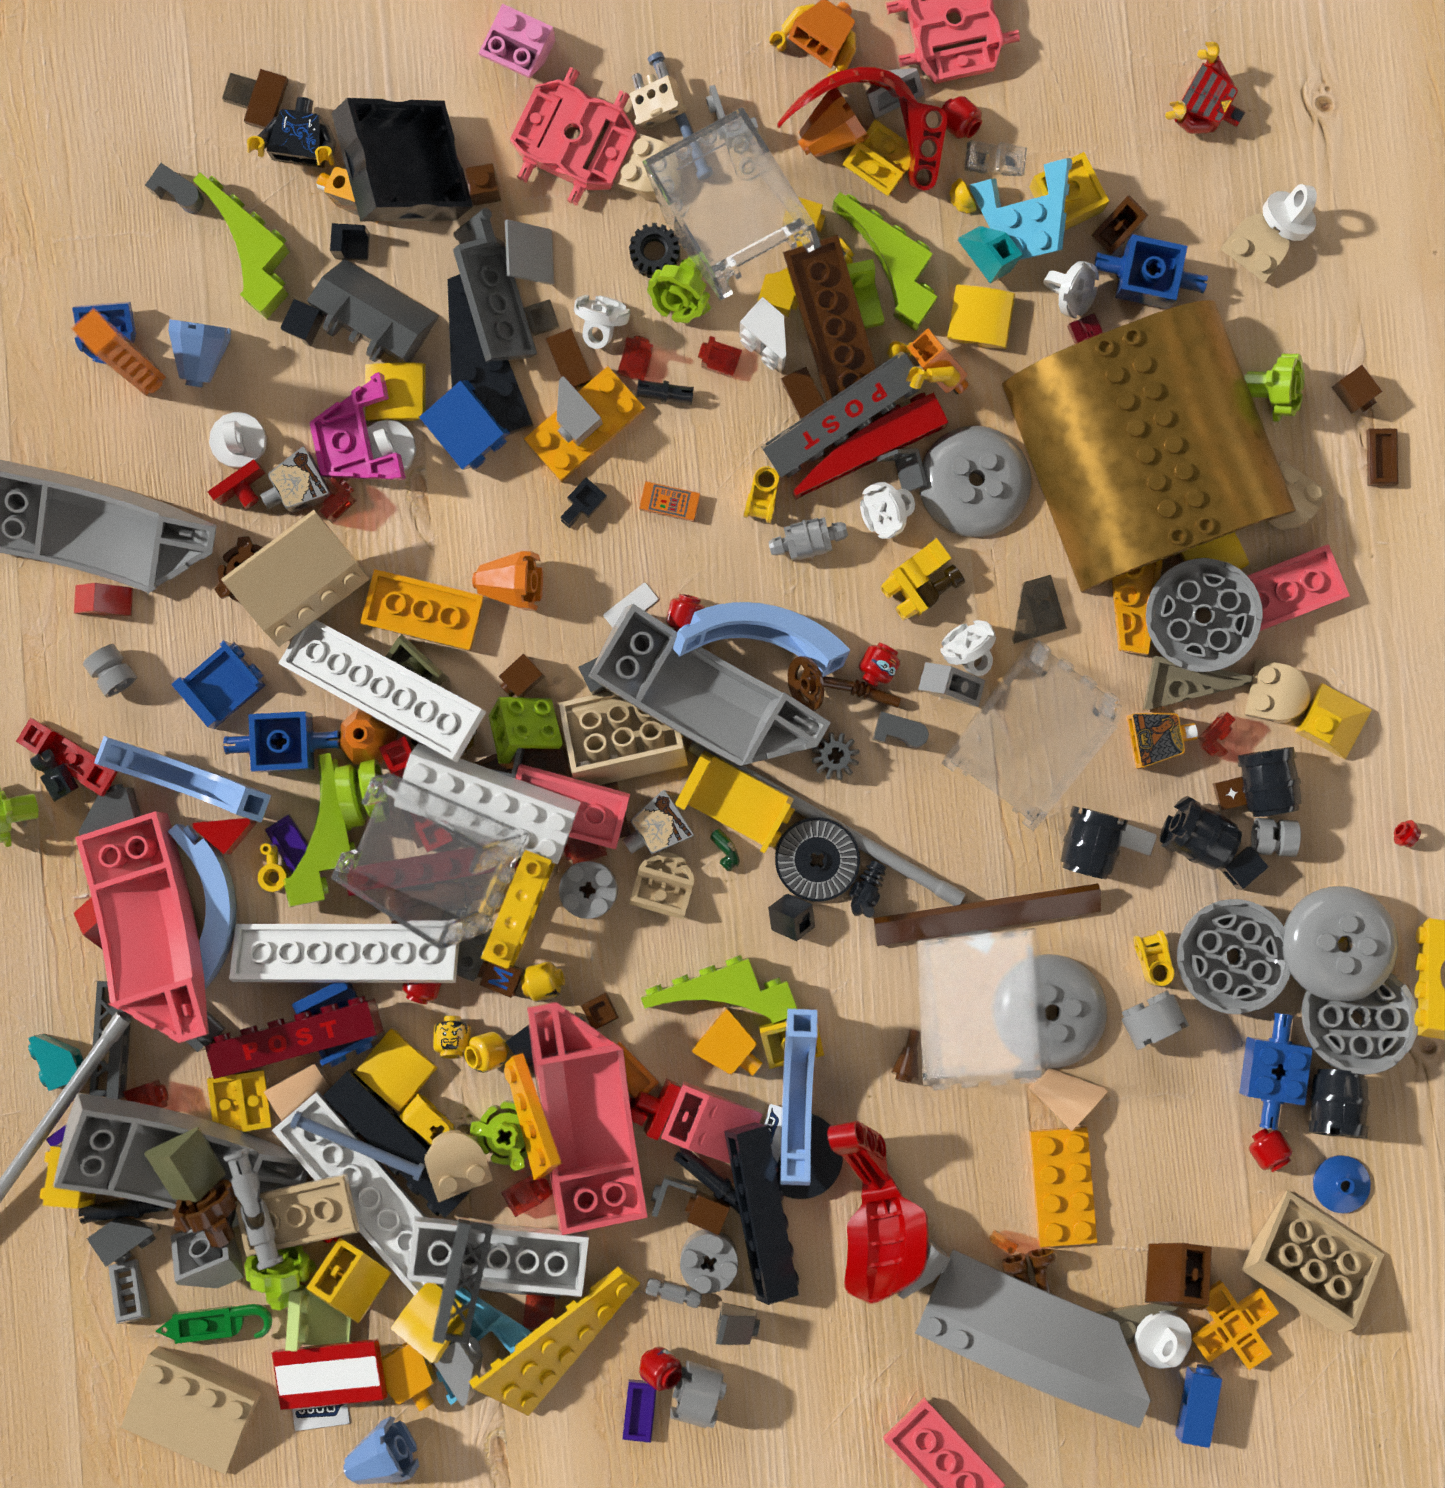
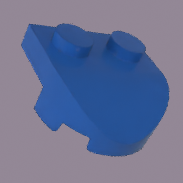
[72,302,136,364]

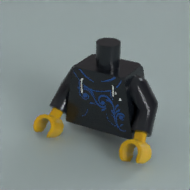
[247,97,336,168]

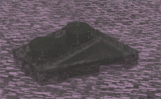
[1012,575,1067,644]

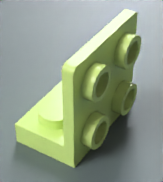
[285,1285,351,1351]

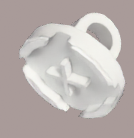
[1263,184,1317,241]
[1043,261,1099,318]
[574,295,631,349]
[209,412,267,469]
[367,420,417,471]
[860,482,915,539]
[940,620,996,676]
[1134,1310,1192,1369]

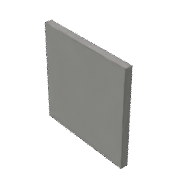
[505,219,554,285]

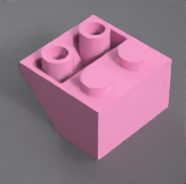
[478,4,556,79]

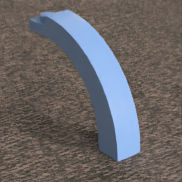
[673,602,850,677]
[94,736,271,822]
[168,824,237,989]
[781,1009,817,1185]

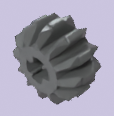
[811,732,859,780]

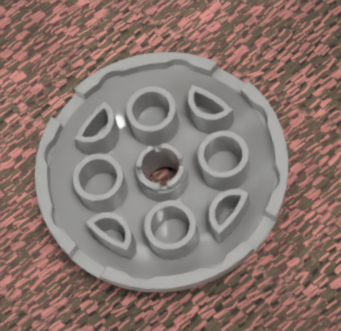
[919,426,1031,537]
[1146,558,1263,672]
[1282,886,1398,1001]
[1177,899,1291,1014]
[993,954,1107,1069]
[1302,973,1418,1075]

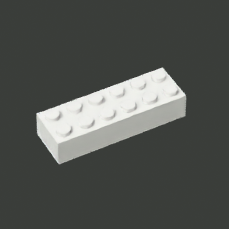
[394,743,581,864]
[407,1216,589,1297]

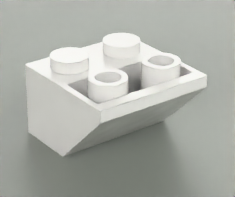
[739,297,786,373]

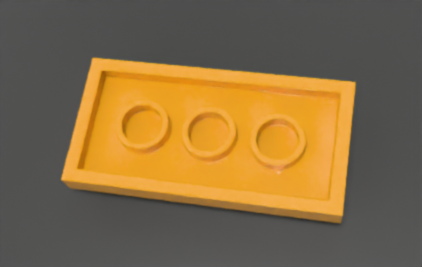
[524,366,645,482]
[360,569,485,651]
[1029,1126,1097,1247]

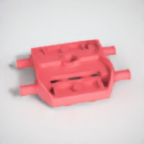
[886,0,1020,84]
[510,67,637,206]

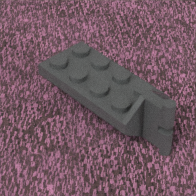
[453,208,537,362]

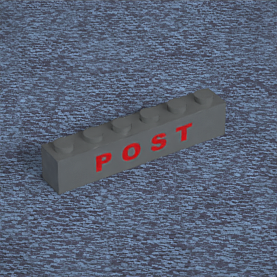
[761,351,920,477]

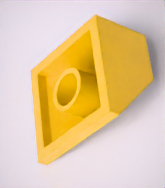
[1295,683,1372,759]

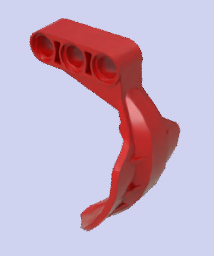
[777,67,947,190]
[828,1121,929,1304]

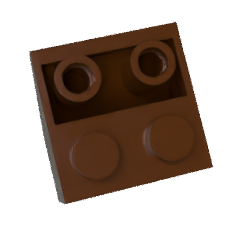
[1144,1243,1212,1311]

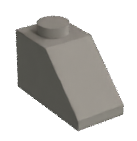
[557,376,603,446]
[918,662,985,707]
[434,1333,483,1407]

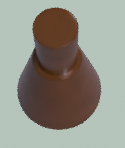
[891,1029,921,1084]

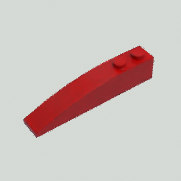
[793,392,948,500]

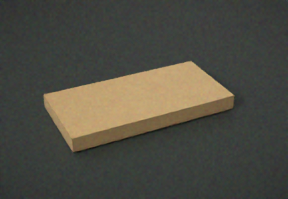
[235,1173,360,1257]

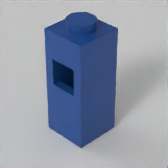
[1175,1364,1222,1448]

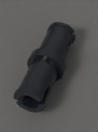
[636,379,694,405]

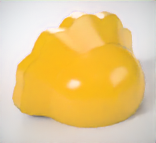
[949,178,976,213]

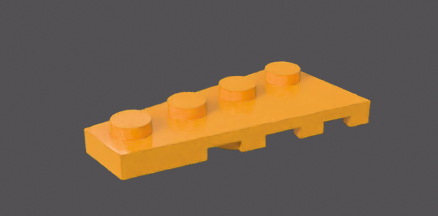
[1112,559,1163,655]
[504,1053,561,1180]

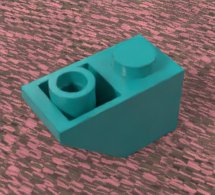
[958,226,1023,283]
[28,1033,84,1091]

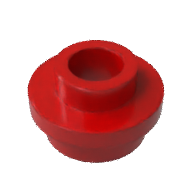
[1394,820,1421,848]

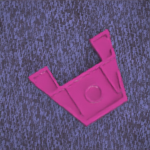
[309,372,406,480]

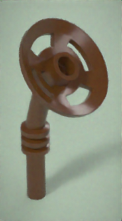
[788,656,901,711]

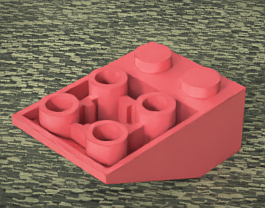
[661,1081,763,1164]

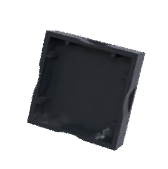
[331,98,473,222]

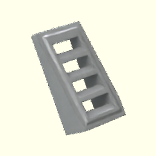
[108,1259,151,1324]

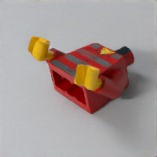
[1165,42,1245,134]

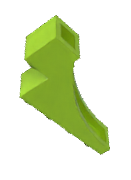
[193,172,290,319]
[832,192,938,331]
[283,753,357,908]
[641,955,797,1024]

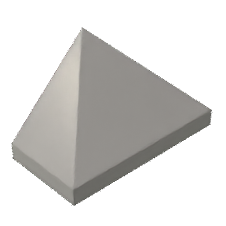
[866,68,925,119]

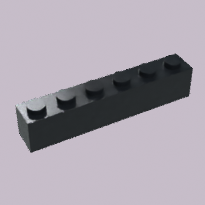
[323,1068,472,1218]
[724,1122,799,1305]

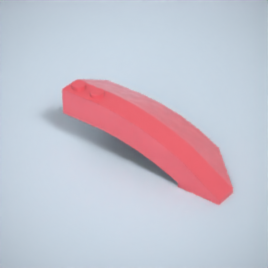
[75,811,208,1043]
[527,1002,648,1235]

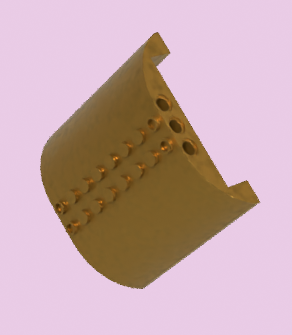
[1002,300,1296,592]

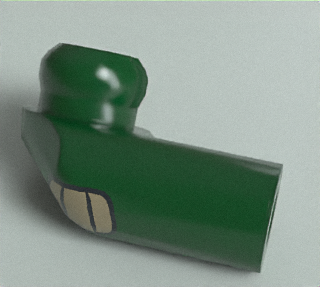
[710,829,740,872]

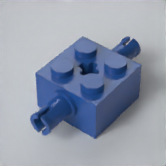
[1094,234,1208,309]
[223,711,340,773]
[1239,1012,1313,1130]

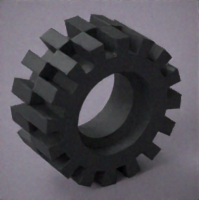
[629,223,680,278]

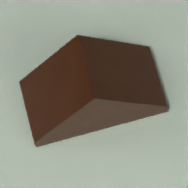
[1091,195,1148,255]

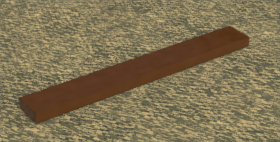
[873,883,1101,946]

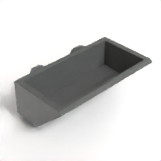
[307,259,439,363]

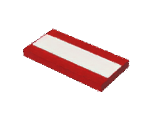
[271,1339,388,1410]

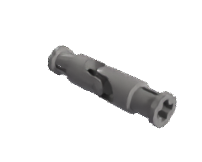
[224,1148,284,1270]

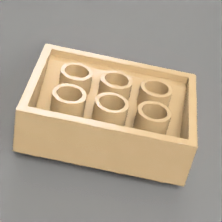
[221,510,370,647]
[559,691,688,785]
[1241,1191,1384,1334]
[121,1346,262,1474]

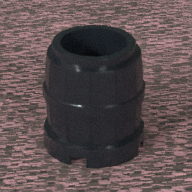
[1238,747,1301,817]
[1160,796,1242,870]
[1061,806,1128,880]
[1308,1069,1370,1138]

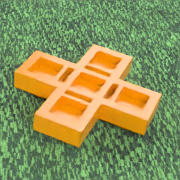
[1192,1280,1279,1371]

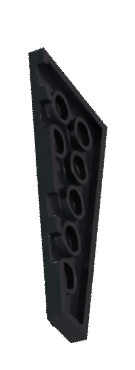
[447,274,534,435]

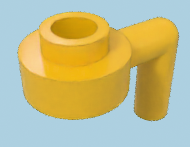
[258,843,288,892]

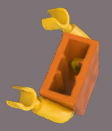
[769,0,856,89]
[887,328,969,394]

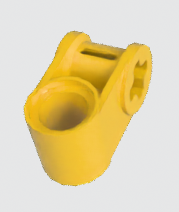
[743,466,779,523]
[1133,930,1174,986]
[399,1093,455,1144]

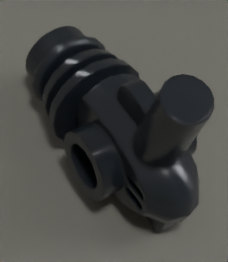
[849,861,887,917]

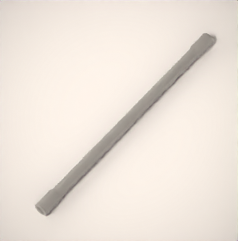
[688,741,966,906]
[0,1011,132,1203]

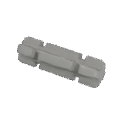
[646,1278,702,1308]

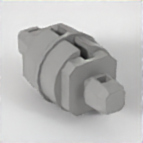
[768,517,848,560]

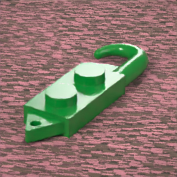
[156,1304,272,1344]

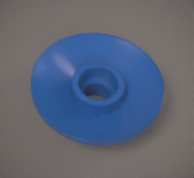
[1313,1155,1371,1213]

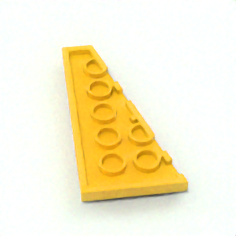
[468,1266,640,1416]

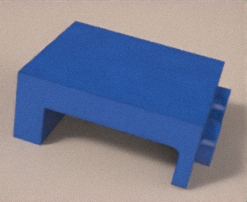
[419,380,510,470]
[171,640,266,729]
[292,982,378,1067]

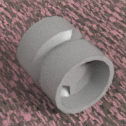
[83,644,137,698]
[1251,818,1301,857]

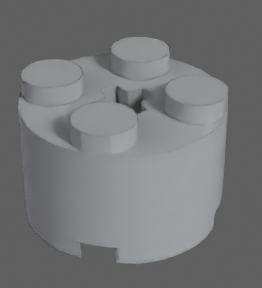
[559,861,618,919]
[1121,990,1189,1050]
[680,1229,738,1294]
[670,1360,727,1428]

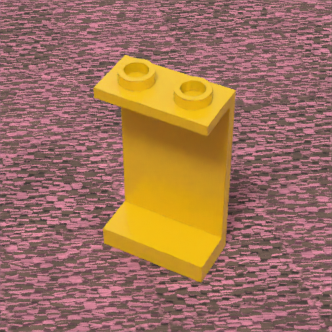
[674,750,795,854]

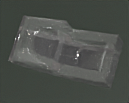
[964,140,1027,176]

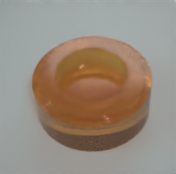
[989,1229,1019,1254]

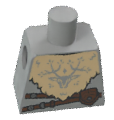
[260,447,334,513]
[623,790,694,854]

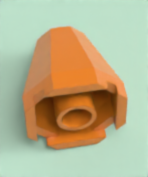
[798,87,869,158]
[472,551,543,611]
[339,708,398,765]

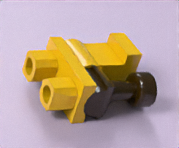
[880,538,965,621]

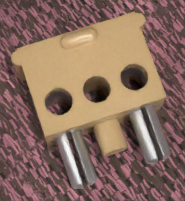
[629,62,687,130]

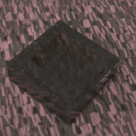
[222,73,256,109]
[524,299,559,336]

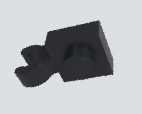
[560,477,607,528]
[30,749,79,802]

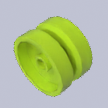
[335,759,390,828]

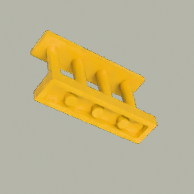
[481,850,556,969]

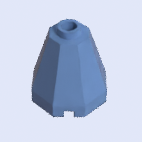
[168,319,231,387]
[343,1416,419,1485]

